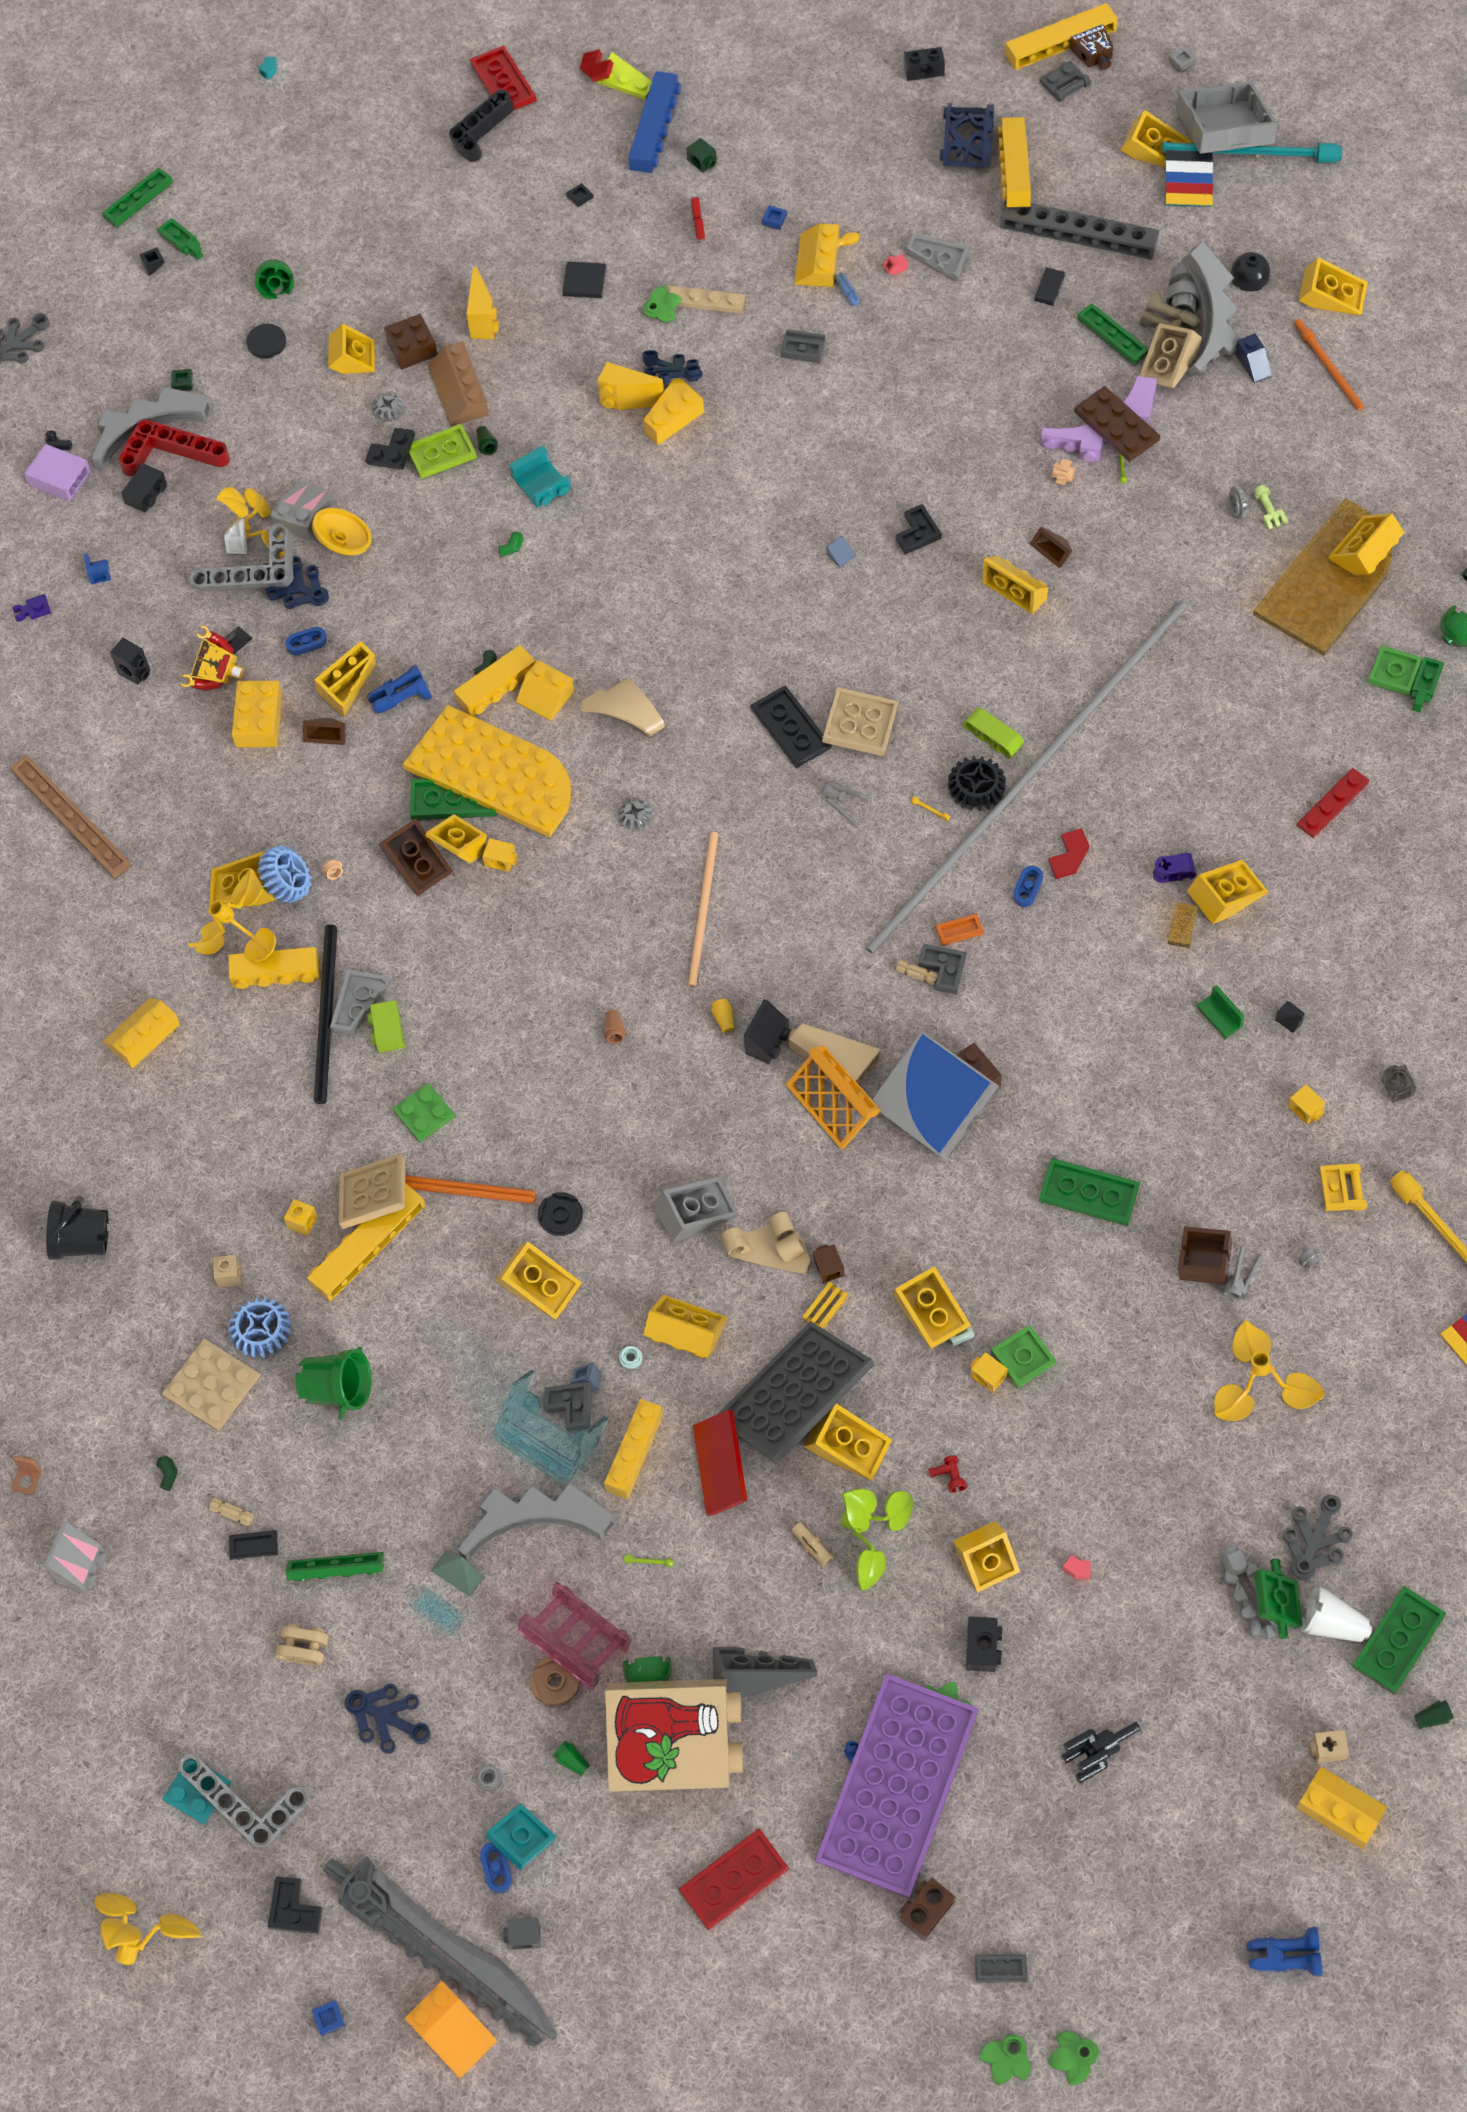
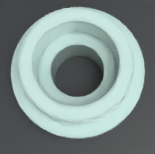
[619,1346,643,1369]

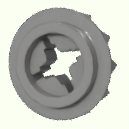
[372,392,404,420]
[1228,486,1248,520]
[618,798,652,830]

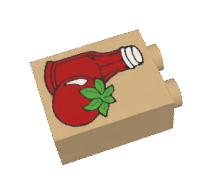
[605,1679,743,1792]

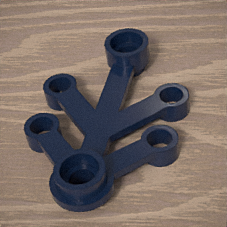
[642,350,703,383]
[260,556,329,609]
[345,1684,431,1754]

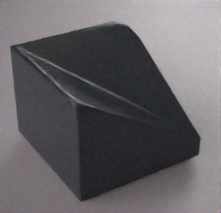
[139,247,165,276]
[1275,1001,1305,1033]

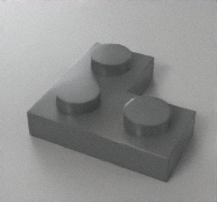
[918,944,967,995]
[544,1382,592,1431]

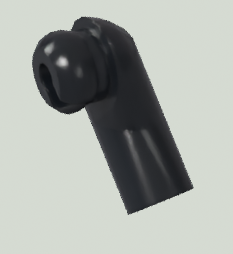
[45,430,72,450]

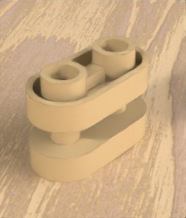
[275,1623,329,1666]

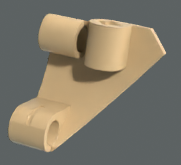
[581,678,665,737]
[721,1212,812,1275]

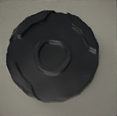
[246,324,286,359]
[538,1192,583,1236]

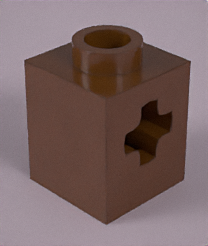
[813,1244,844,1283]

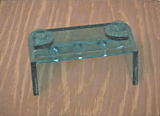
[494,1369,608,1484]

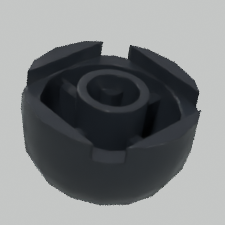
[1230,252,1271,292]

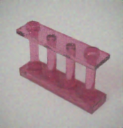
[517,1582,632,1690]

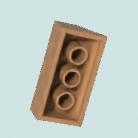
[428,341,489,426]

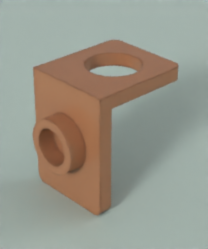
[11,1456,42,1495]

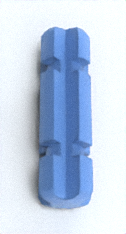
[835,272,860,306]

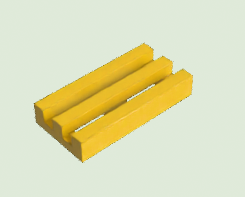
[802,1281,849,1329]

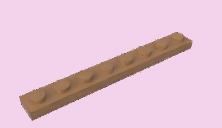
[10,755,131,879]

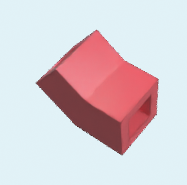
[883,254,908,275]
[1062,1555,1090,1579]

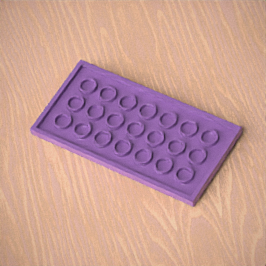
[815,1673,979,1899]

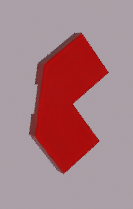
[579,49,614,82]
[690,196,705,240]
[1048,828,1090,879]

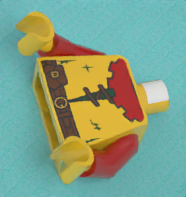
[179,625,245,691]

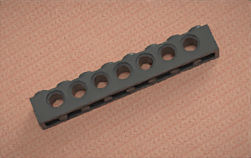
[1000,200,1159,260]

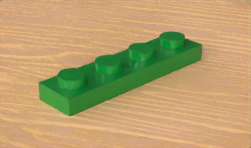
[102,167,173,228]
[1077,303,1149,365]
[286,1552,384,1581]

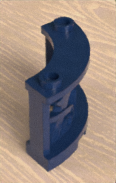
[940,103,995,167]

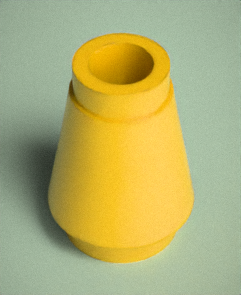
[710,998,735,1033]

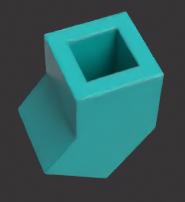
[258,57,278,80]

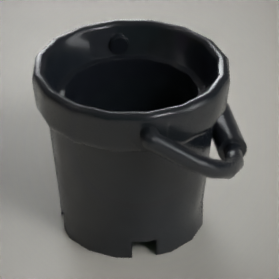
[46,1196,109,1260]

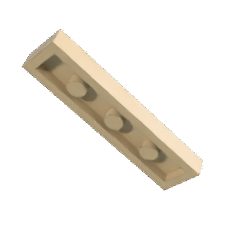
[667,285,745,314]

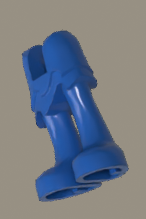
[367,664,432,713]
[1247,1926,1323,1976]

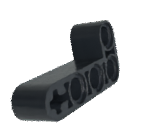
[449,89,514,162]

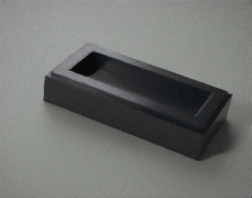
[1034,267,1065,306]
[229,1530,278,1560]

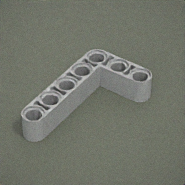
[189,523,293,591]
[179,1754,308,1849]

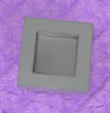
[1169,47,1197,72]

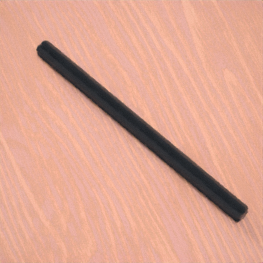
[314,925,337,1104]

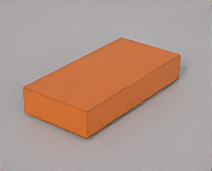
[935,913,984,946]

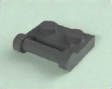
[1039,61,1091,102]

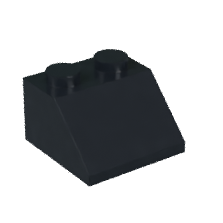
[744,999,791,1064]

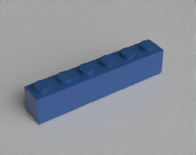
[628,71,681,173]

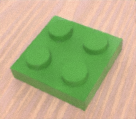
[1368,645,1422,696]
[392,1083,456,1143]
[991,1325,1057,1389]

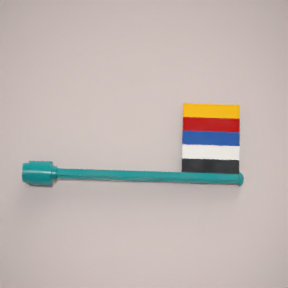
[1162,141,1342,206]

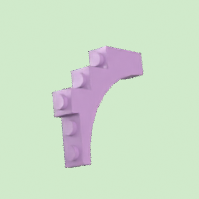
[1040,376,1157,462]

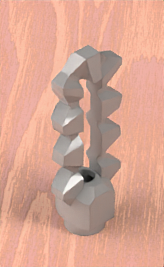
[1220,1545,1277,1640]

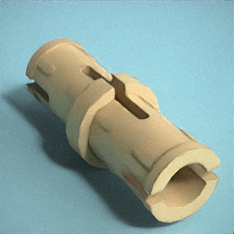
[791,1522,834,1567]

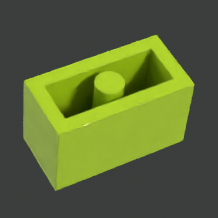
[367,1000,405,1053]

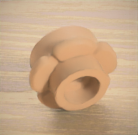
[322,860,343,880]

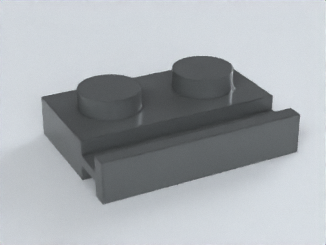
[781,329,825,363]

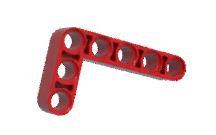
[119,420,230,477]

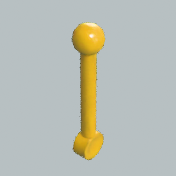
[911,796,950,822]

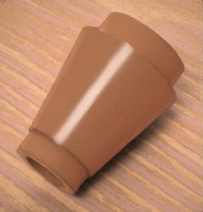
[604,1010,626,1044]

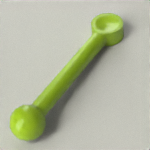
[1117,451,1127,483]
[624,1554,674,1567]

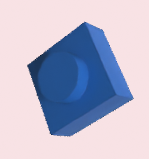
[762,205,787,230]
[312,2000,345,2036]

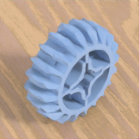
[257,845,312,904]
[228,1296,292,1358]

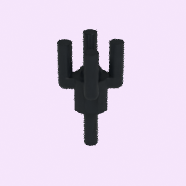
[1061,1722,1141,1783]

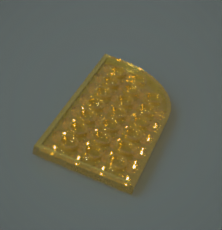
[1253,498,1392,656]

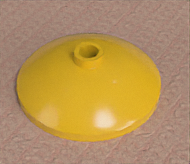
[312,508,372,556]

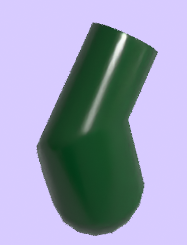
[473,650,497,675]
[156,1456,178,1491]

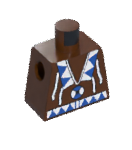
[1070,24,1113,70]

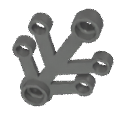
[0,313,49,363]
[1283,1495,1353,1580]

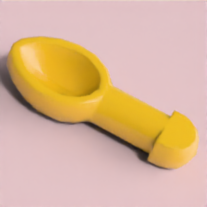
[839,232,860,247]

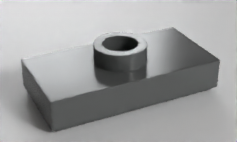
[975,1954,1028,1983]

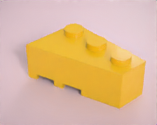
[644,378,704,445]

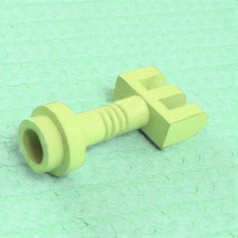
[1254,485,1288,530]

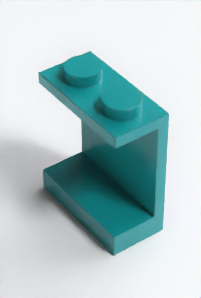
[509,445,571,508]

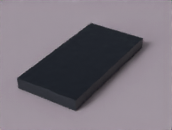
[750,685,832,768]

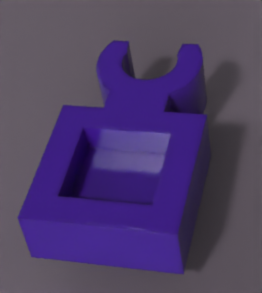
[12,594,51,621]

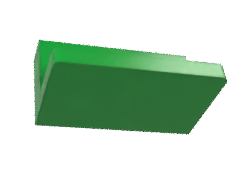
[1197,985,1245,1039]

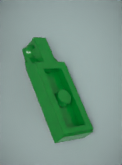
[157,218,203,260]
[1411,657,1444,712]

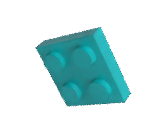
[162,1760,231,1825]
[485,1803,556,1871]

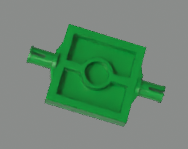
[1254,1558,1303,1639]

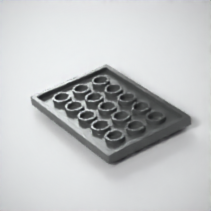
[718,1321,874,1464]

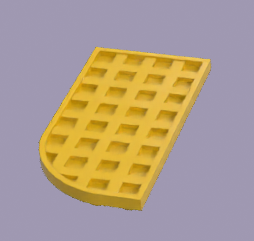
[403,705,571,838]

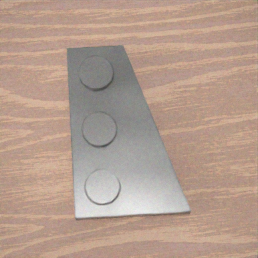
[907,234,969,282]
[330,969,391,1035]

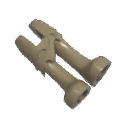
[1139,289,1201,330]

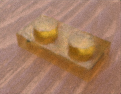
[1168,902,1198,948]

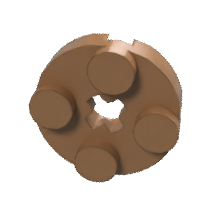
[530,1656,580,1707]

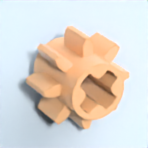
[1052,459,1076,486]

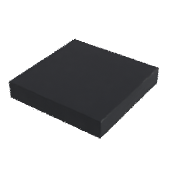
[562,261,606,298]

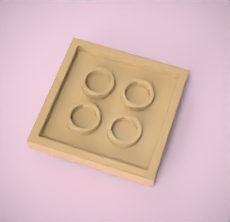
[822,687,899,757]
[339,1153,405,1229]
[162,1339,260,1432]

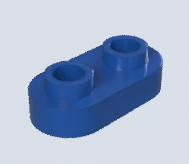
[285,627,327,656]
[1013,866,1043,907]
[480,1842,512,1894]

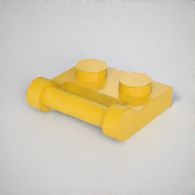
[1319,1164,1367,1212]

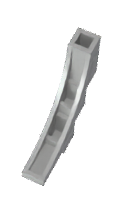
[1181,241,1241,377]
[91,387,212,471]
[458,1483,616,1561]

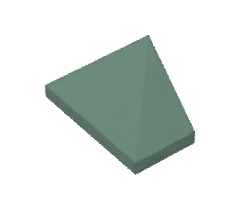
[431,1551,484,1596]

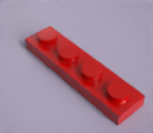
[1296,768,1369,838]

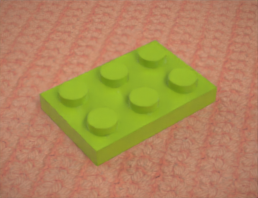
[409,424,477,479]

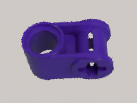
[1153,853,1197,883]

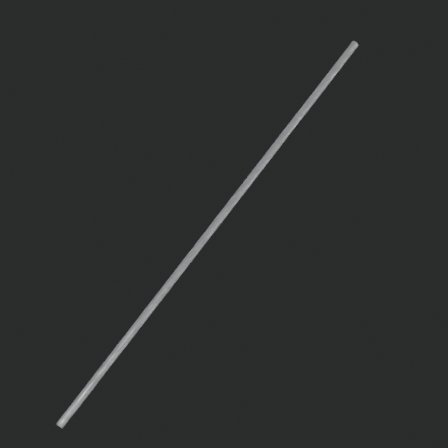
[866,601,1187,954]

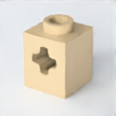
[213,1255,242,1288]
[1309,1730,1349,1763]

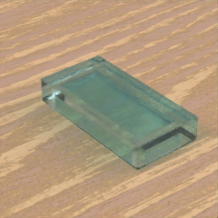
[412,1588,465,1636]

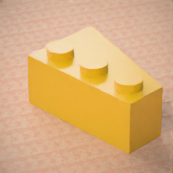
[314,641,376,717]

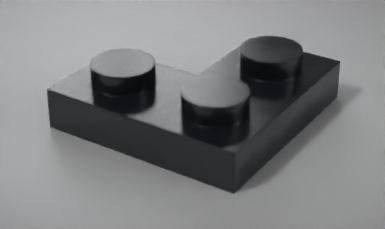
[365,428,415,470]
[896,504,942,554]
[268,1876,323,1934]

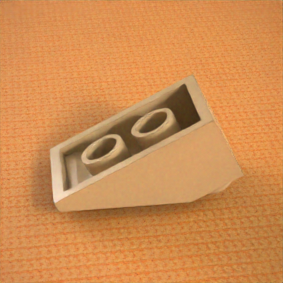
[1139,323,1203,389]

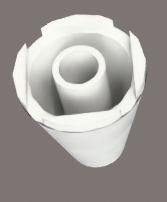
[1300,1586,1372,1642]

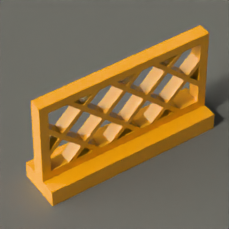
[786,1046,881,1149]

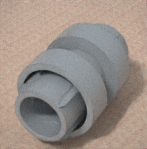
[1166,261,1202,314]

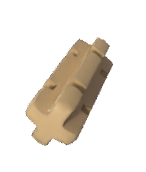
[896,960,938,985]
[209,1498,254,1526]

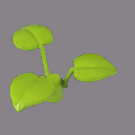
[841,1489,913,1591]

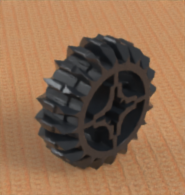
[948,755,1006,811]

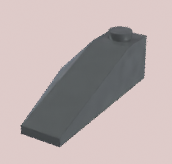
[713,1647,817,1698]

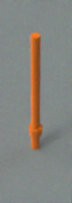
[1294,319,1364,411]

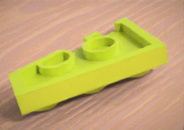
[596,52,652,100]

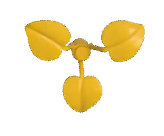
[216,487,285,559]
[188,868,276,962]
[1214,1320,1325,1421]
[94,1893,202,1965]

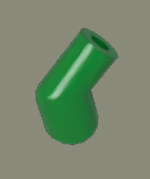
[498,531,523,556]

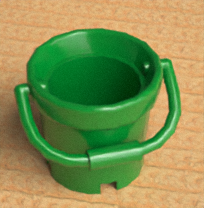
[295,1347,372,1420]

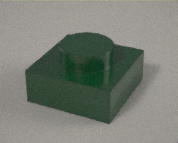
[171,369,193,391]

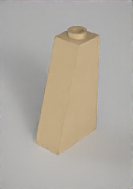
[788,1023,880,1084]

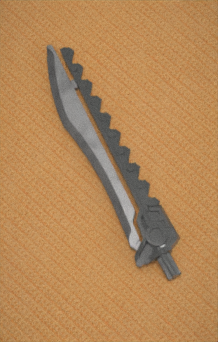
[323,1856,556,2047]

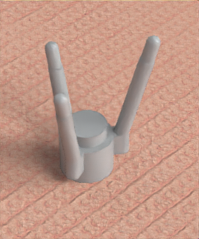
[824,780,869,828]
[1220,1245,1262,1299]

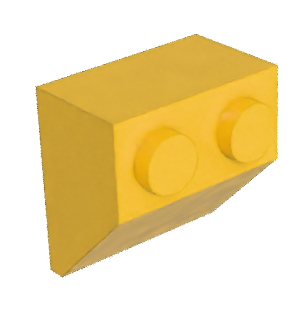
[328,324,375,374]
[516,660,574,721]
[426,814,487,864]
[953,1521,1020,1593]

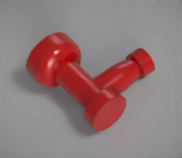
[928,1455,967,1493]

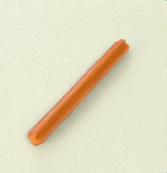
[405,1175,536,1204]

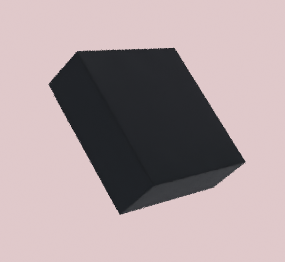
[566,183,594,207]

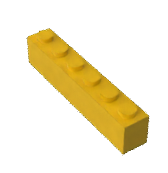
[1005,3,1118,70]
[997,117,1031,207]
[307,1183,425,1302]

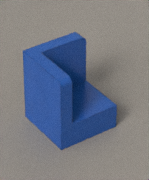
[84,554,111,584]

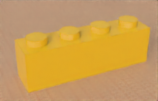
[454,645,536,716]
[229,947,320,989]
[604,1399,664,1500]

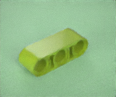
[963,707,1024,759]

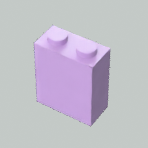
[25,444,91,501]

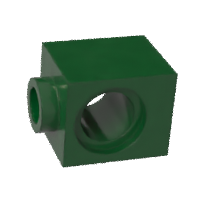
[686,138,717,172]

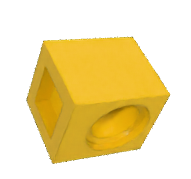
[483,838,518,872]
[1288,1084,1326,1125]
[284,1199,318,1236]
[970,1352,1008,1393]

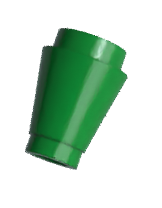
[553,1740,590,1776]

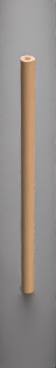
[688,832,718,987]

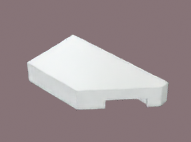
[224,518,248,554]

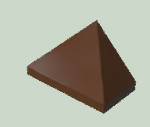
[1030,527,1072,568]
[303,718,346,745]

